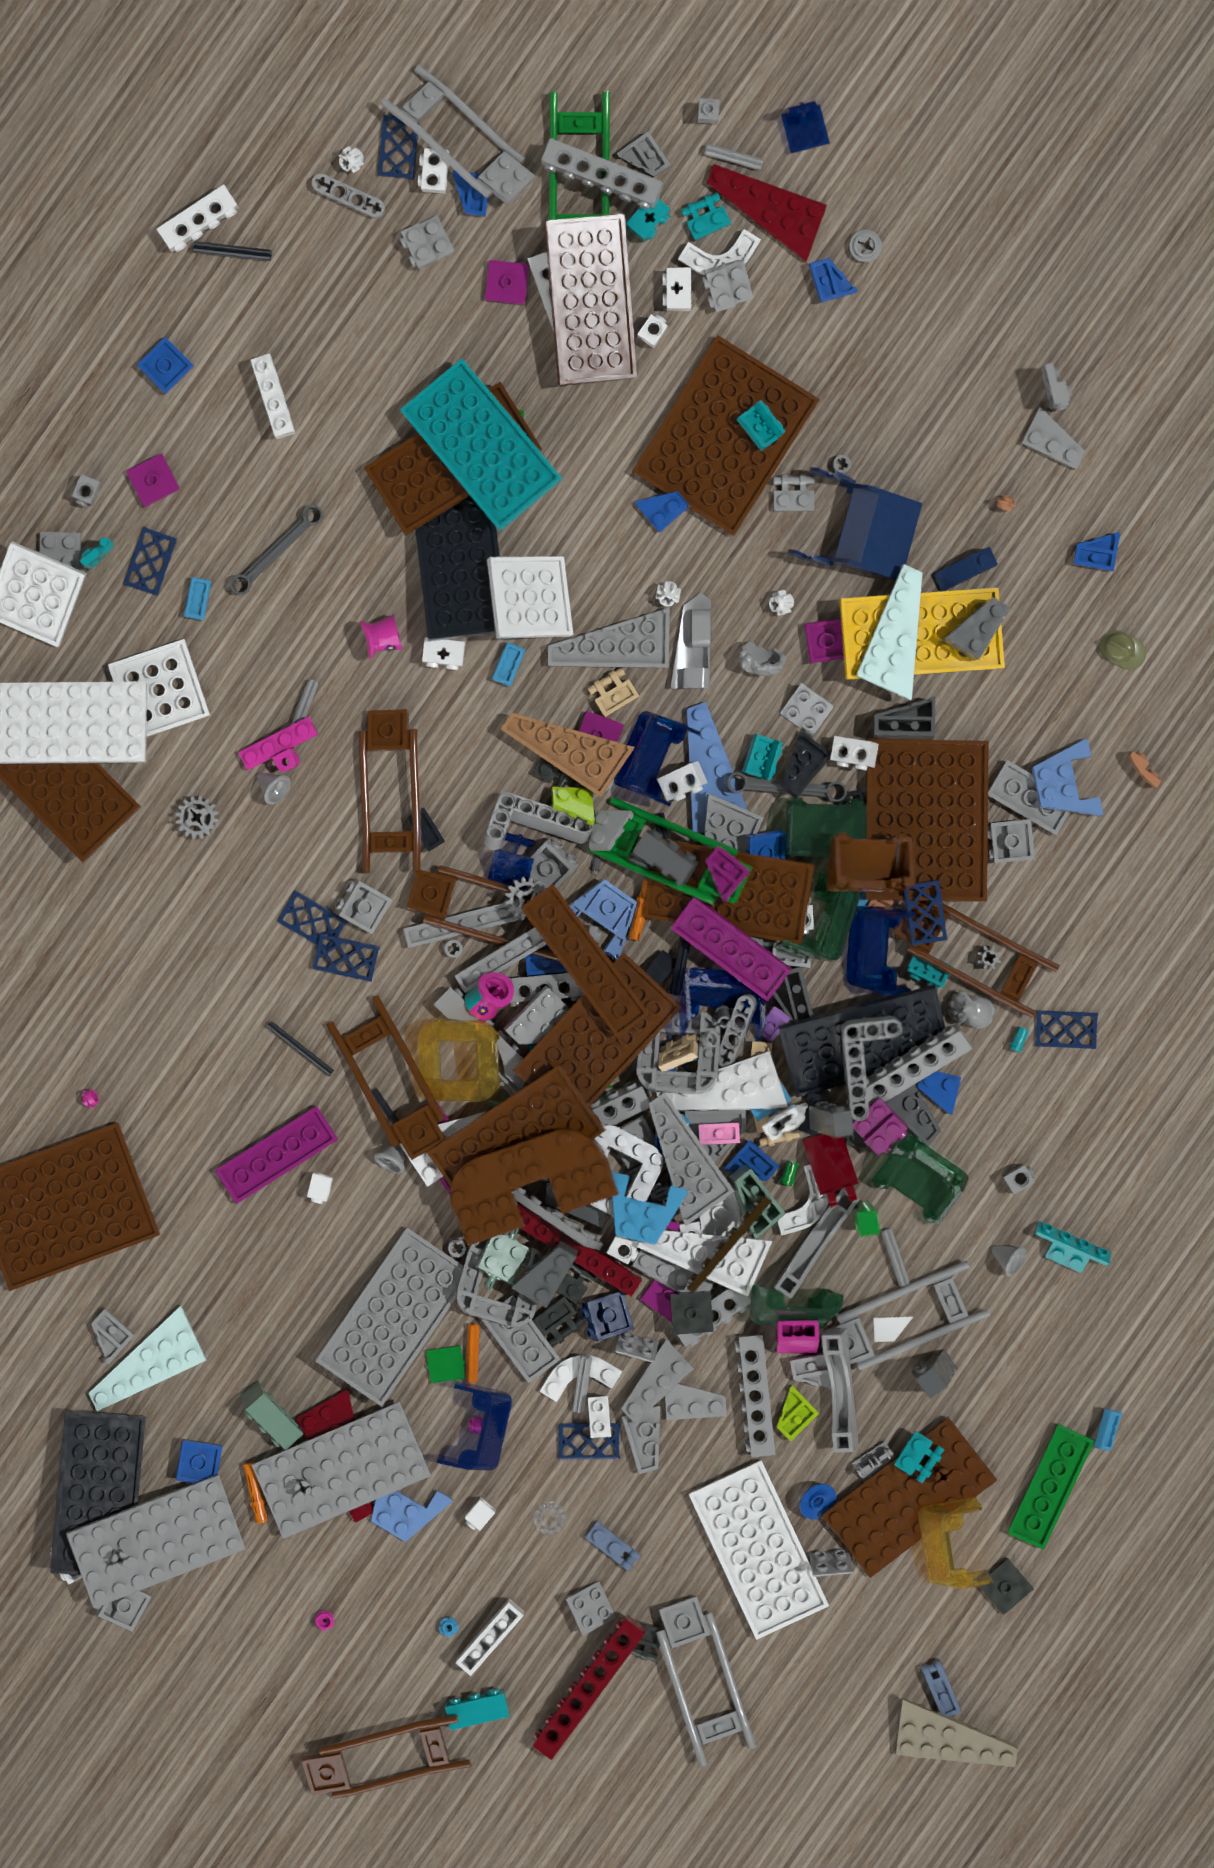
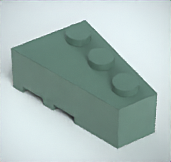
[729,1164,786,1240]
[241,1380,303,1450]

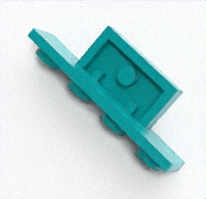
[1035,1221,1112,1273]

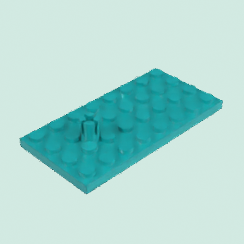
[400,358,563,532]

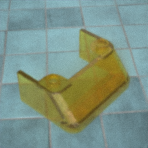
[918,1497,993,1589]

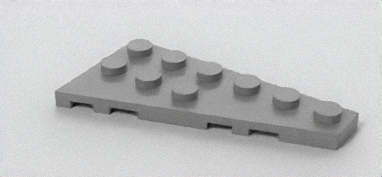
[648,1092,735,1226]
[513,1187,605,1251]

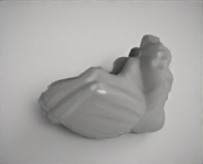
[739,641,786,676]
[948,990,995,1029]

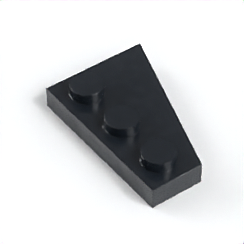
[780,730,831,799]

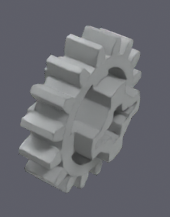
[175,796,220,839]
[504,877,546,920]

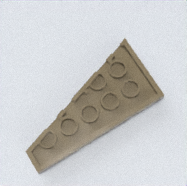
[895,1696,1018,1767]

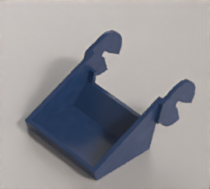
[787,467,923,581]

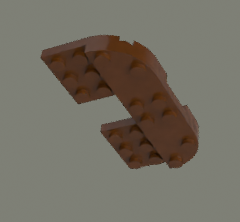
[450,1128,620,1246]

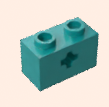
[626,199,671,243]

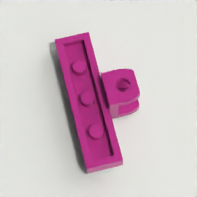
[238,717,319,772]

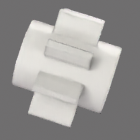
[339,146,364,173]
[656,581,681,606]
[769,590,794,616]

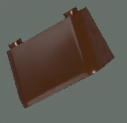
[827,833,914,892]

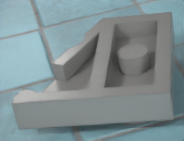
[91,1308,135,1364]
[789,1352,831,1390]

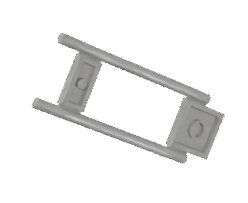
[380,65,535,205]
[822,1261,991,1371]
[656,1596,757,1767]

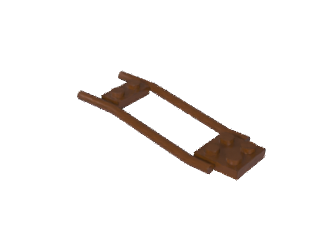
[359,709,421,873]
[406,865,571,962]
[894,901,1060,1018]
[326,995,446,1160]
[302,1715,471,1799]

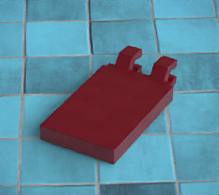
[803,1134,859,1208]

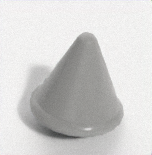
[257,773,291,804]
[374,1144,405,1174]
[992,1246,1026,1277]

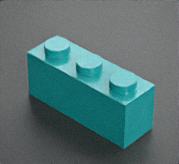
[445,1688,510,1731]

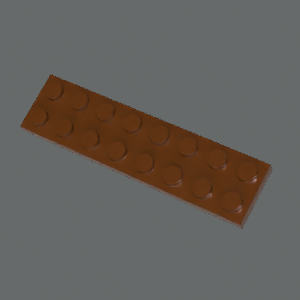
[521,884,649,1038]

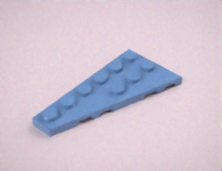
[687,702,748,834]

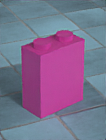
[776,1321,819,1354]

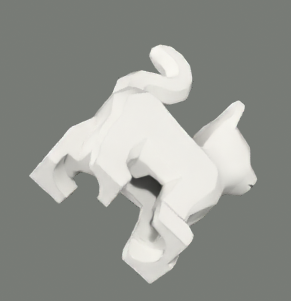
[762,1103,808,1141]

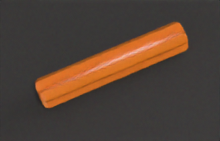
[466,1324,480,1384]

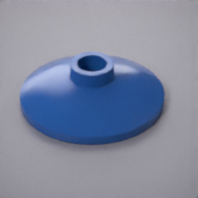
[799,1484,836,1519]

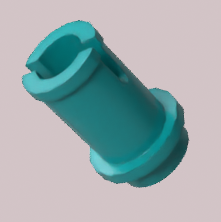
[1009,1026,1030,1053]

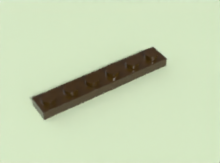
[687,1194,772,1294]

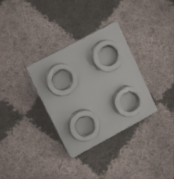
[780,683,834,737]
[616,1332,659,1363]
[852,1441,895,1481]
[809,1549,853,1577]
[566,1581,616,1636]

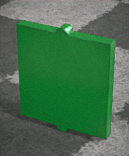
[426,1345,466,1383]

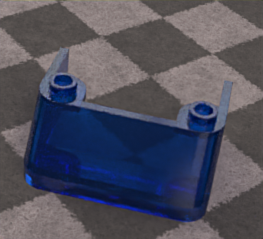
[614,711,700,807]
[846,906,916,995]
[679,968,766,1042]
[437,1381,512,1471]

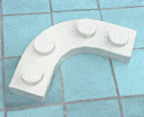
[678,229,761,275]
[778,1164,829,1235]
[540,1354,622,1402]

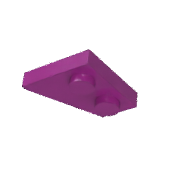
[706,846,751,902]

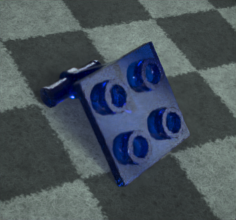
[781,100,830,154]
[488,832,534,890]

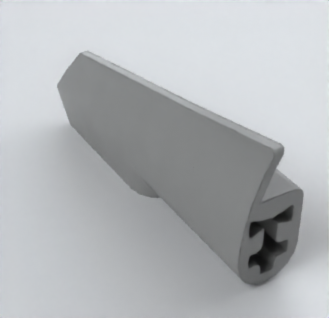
[671,593,711,689]

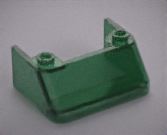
[775,870,860,962]

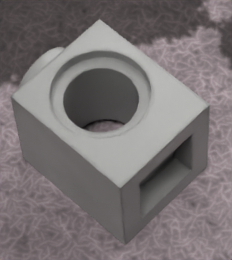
[698,98,720,124]
[72,474,102,507]
[1002,1164,1035,1194]

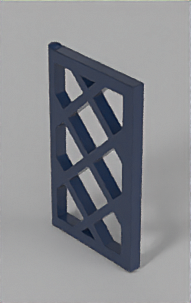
[378,115,419,180]
[123,526,177,596]
[904,880,947,946]
[277,890,348,950]
[313,933,380,982]
[1036,1010,1098,1049]
[558,1423,620,1460]

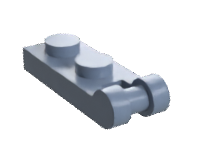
[585,1521,642,1572]
[921,1659,961,1717]

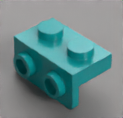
[736,400,785,451]
[742,734,783,780]
[906,955,953,990]

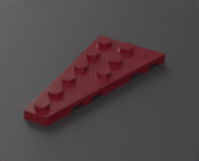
[707,164,827,262]
[296,1388,373,1523]

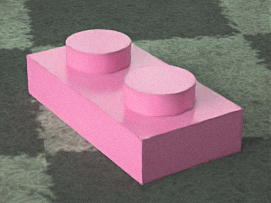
[699,1122,740,1145]

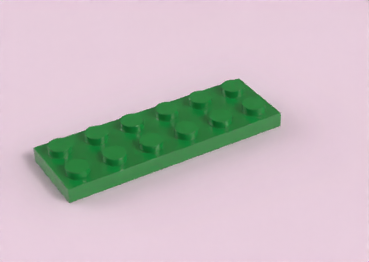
[1007,1423,1095,1550]

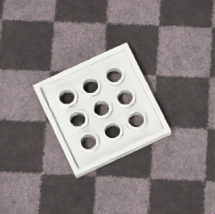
[108,639,211,737]

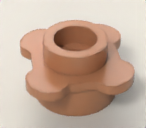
[996,495,1016,511]

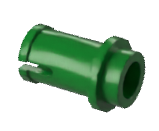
[780,1160,799,1187]

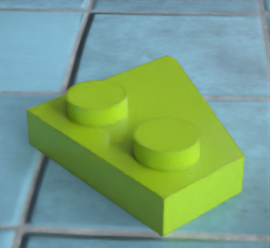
[551,787,595,825]
[777,1385,820,1442]

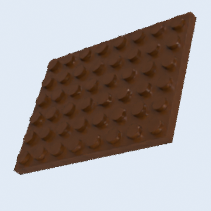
[632,335,820,536]
[865,739,989,902]
[0,1122,161,1291]

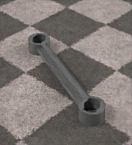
[230,505,324,595]
[726,772,847,802]

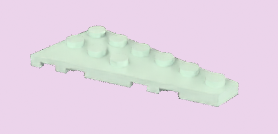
[855,564,922,700]
[89,1305,207,1411]

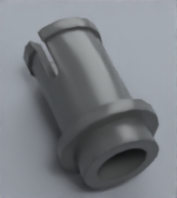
[715,1005,731,1028]

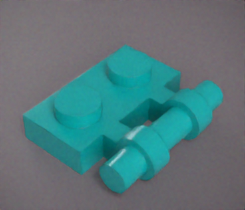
[681,193,732,241]
[80,537,114,570]
[894,1430,945,1483]

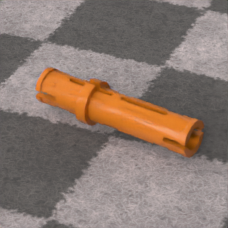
[627,880,649,941]
[243,1462,268,1524]

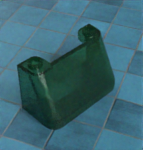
[785,797,867,857]
[871,1133,969,1226]
[750,1283,844,1329]

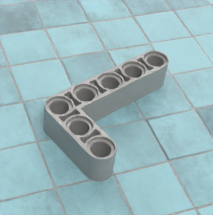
[484,792,593,850]
[841,1016,902,1121]

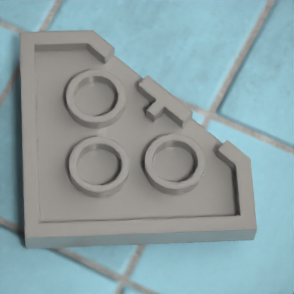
[504,986,569,1044]
[685,1110,746,1162]

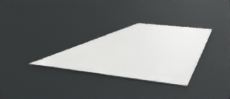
[873,1317,913,1342]

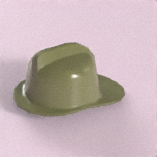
[1099,630,1146,670]

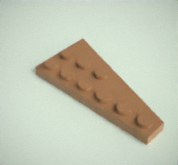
[501,713,635,797]

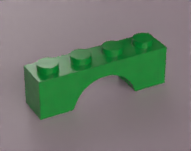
[853,1201,880,1237]

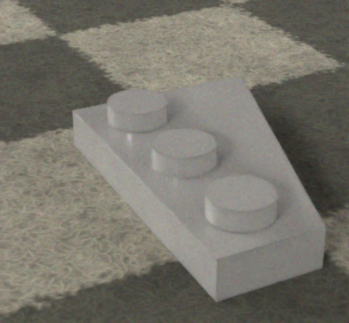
[1021,407,1085,470]
[665,1384,727,1420]

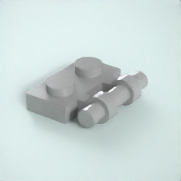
[774,475,814,512]

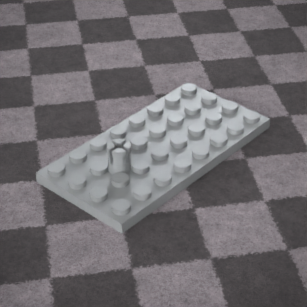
[316,1228,464,1407]
[252,1401,431,1539]
[66,1474,245,1608]

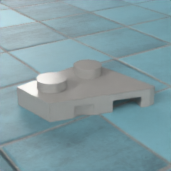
[616,131,672,177]
[589,810,634,851]

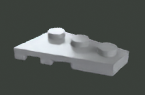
[622,1405,660,1474]

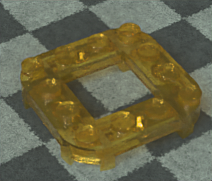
[418,1019,501,1102]

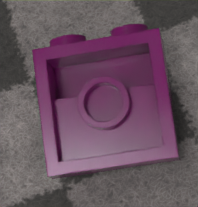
[852,1097,908,1156]

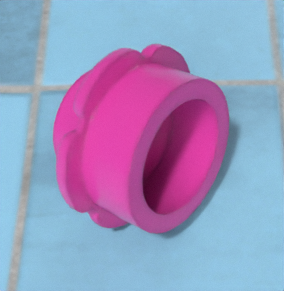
[81,1089,99,1108]
[469,1415,483,1435]
[315,1611,334,1631]

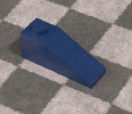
[933,546,998,592]

